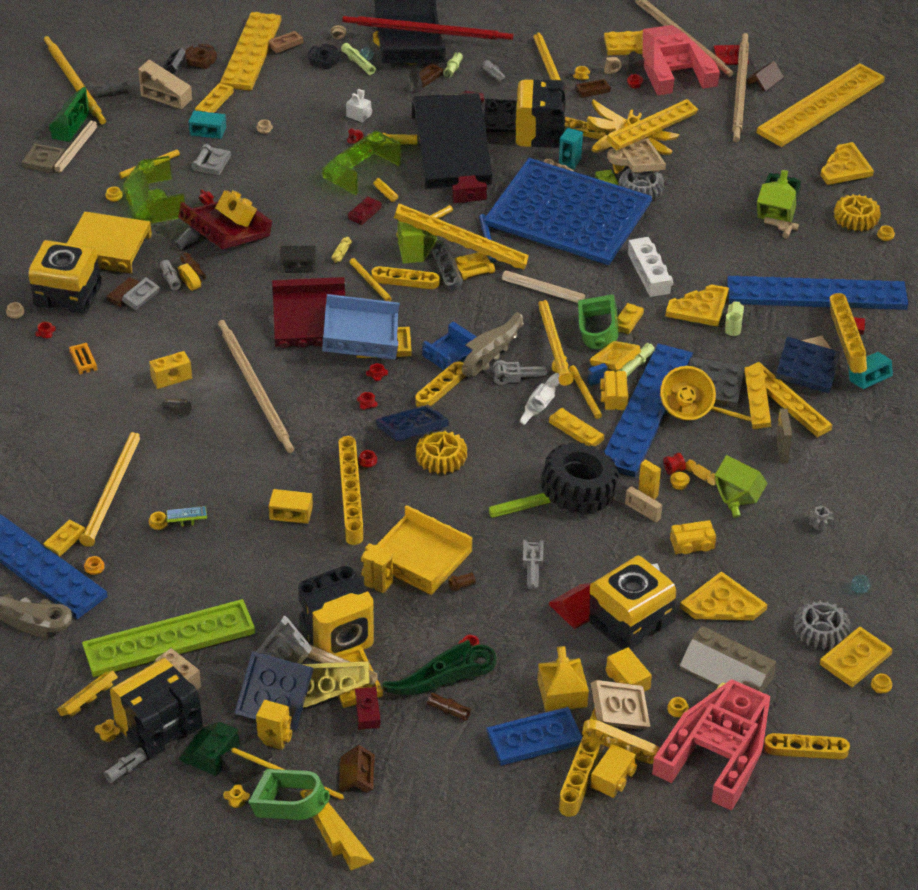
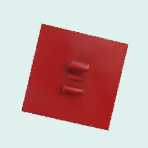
[714,45,749,65]

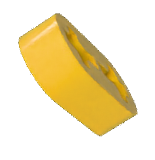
[178,263,201,291]

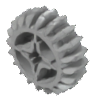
[619,169,664,200]
[793,600,850,650]

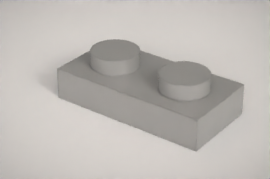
[122,277,160,310]

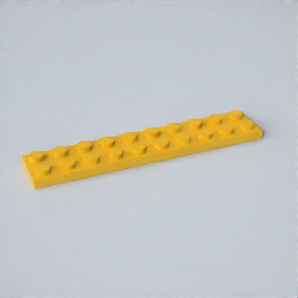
[756,63,885,147]

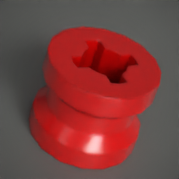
[663,453,686,475]

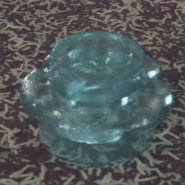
[360,47,374,62]
[851,575,871,594]

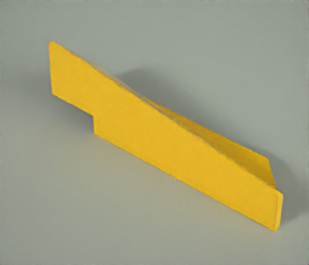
[300,789,374,870]

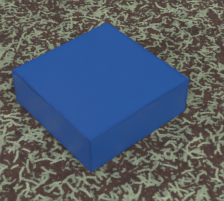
[587,363,607,386]

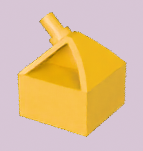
[537,646,589,712]

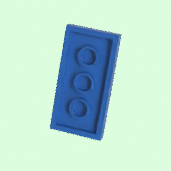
[487,707,582,766]

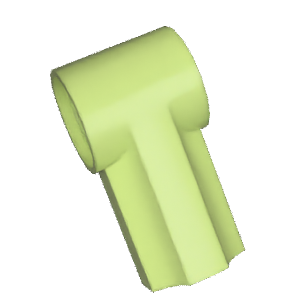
[725,302,744,336]

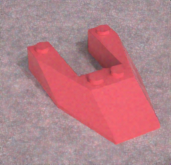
[642,25,720,96]
[652,679,770,811]

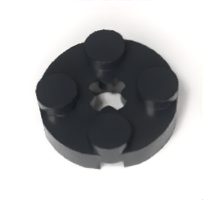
[308,44,340,69]

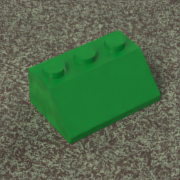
[49,87,89,142]

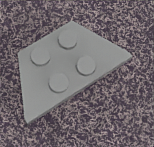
[256,615,312,664]

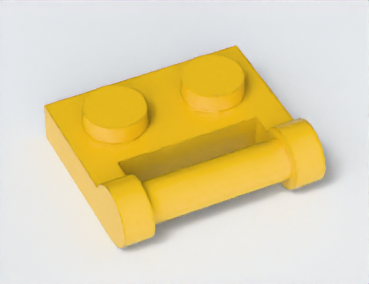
[454,252,495,281]

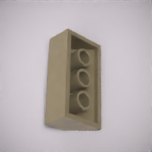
[679,626,776,693]

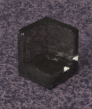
[619,51,644,77]

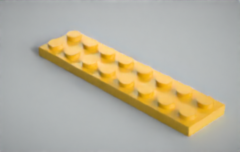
[220,12,281,91]

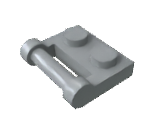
[191,144,231,175]

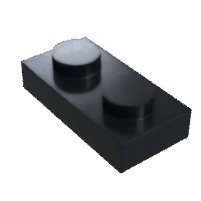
[163,47,186,74]

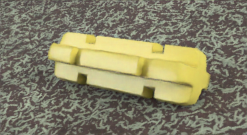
[331,237,352,263]

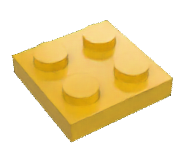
[589,341,641,371]

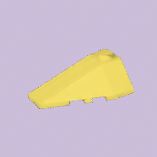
[302,661,370,708]

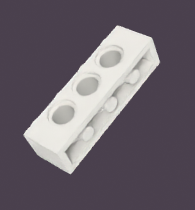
[628,237,673,297]

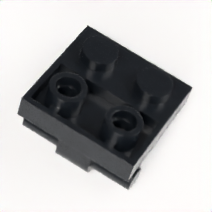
[484,99,517,133]

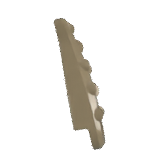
[462,312,524,378]
[0,594,73,639]

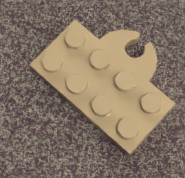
[607,138,666,173]

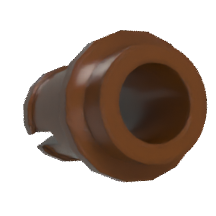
[448,572,476,591]

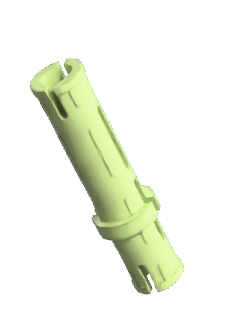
[341,43,376,75]
[617,343,655,376]

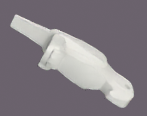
[519,373,559,425]

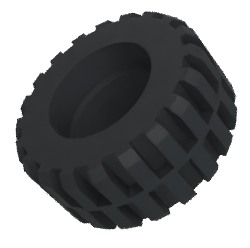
[541,442,619,514]

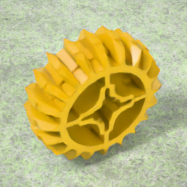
[834,194,881,232]
[416,430,467,475]

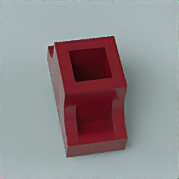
[452,175,487,204]
[355,687,381,730]

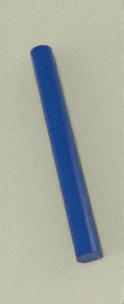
[479,214,496,263]

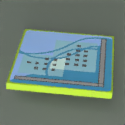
[166,506,207,527]

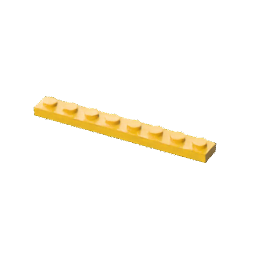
[606,99,698,151]
[394,204,529,270]

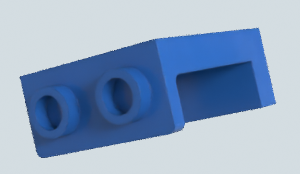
[422,321,476,370]

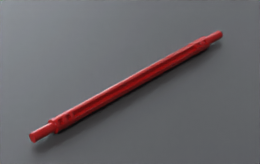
[342,16,514,40]

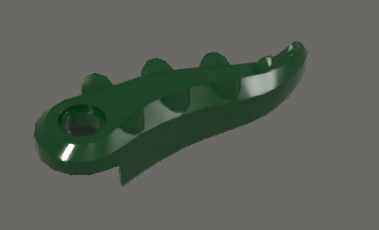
[382,640,497,695]

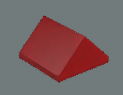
[549,583,591,630]

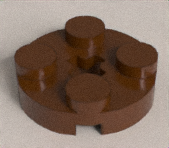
[185,44,217,69]

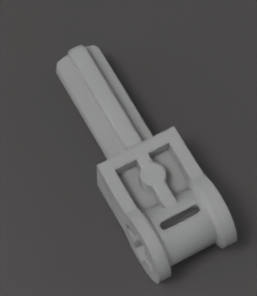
[492,360,547,385]
[523,540,543,591]

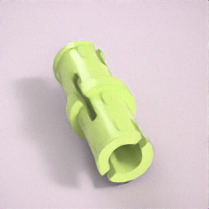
[443,52,463,78]

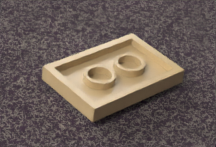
[591,680,650,730]

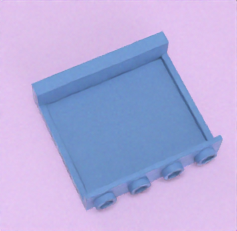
[322,294,400,360]

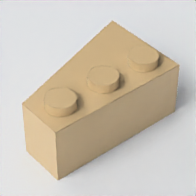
[138,60,192,109]

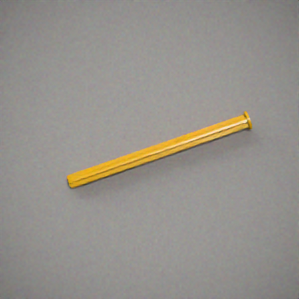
[538,300,574,386]
[79,432,140,547]

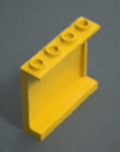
[67,212,152,274]
[365,505,472,595]

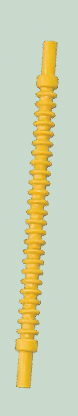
[44,36,106,124]

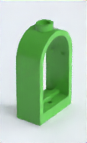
[578,294,619,349]
[248,769,330,820]

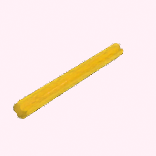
[533,33,561,80]

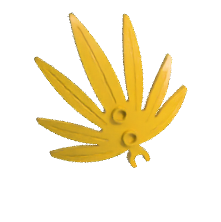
[587,99,680,174]

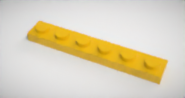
[744,362,832,437]

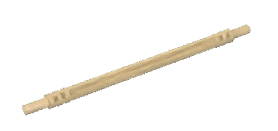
[635,0,733,77]
[732,33,749,142]
[218,320,294,453]

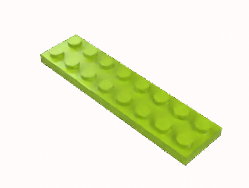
[82,599,255,677]

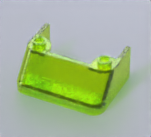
[322,131,401,195]
[123,156,185,224]

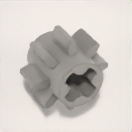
[809,506,834,530]

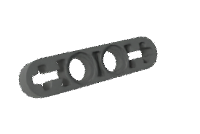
[432,240,463,290]

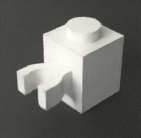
[346,89,372,123]

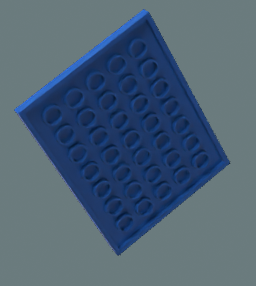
[484,158,652,265]

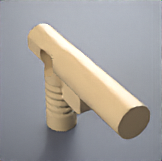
[764,217,799,239]

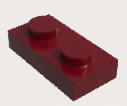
[348,196,382,225]

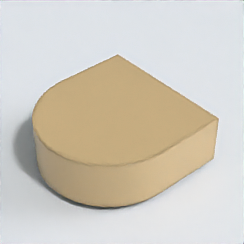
[604,57,622,74]

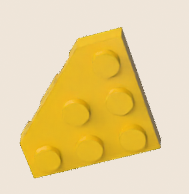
[820,142,874,185]
[665,284,729,326]
[680,572,768,620]

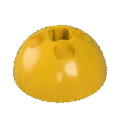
[660,366,716,421]

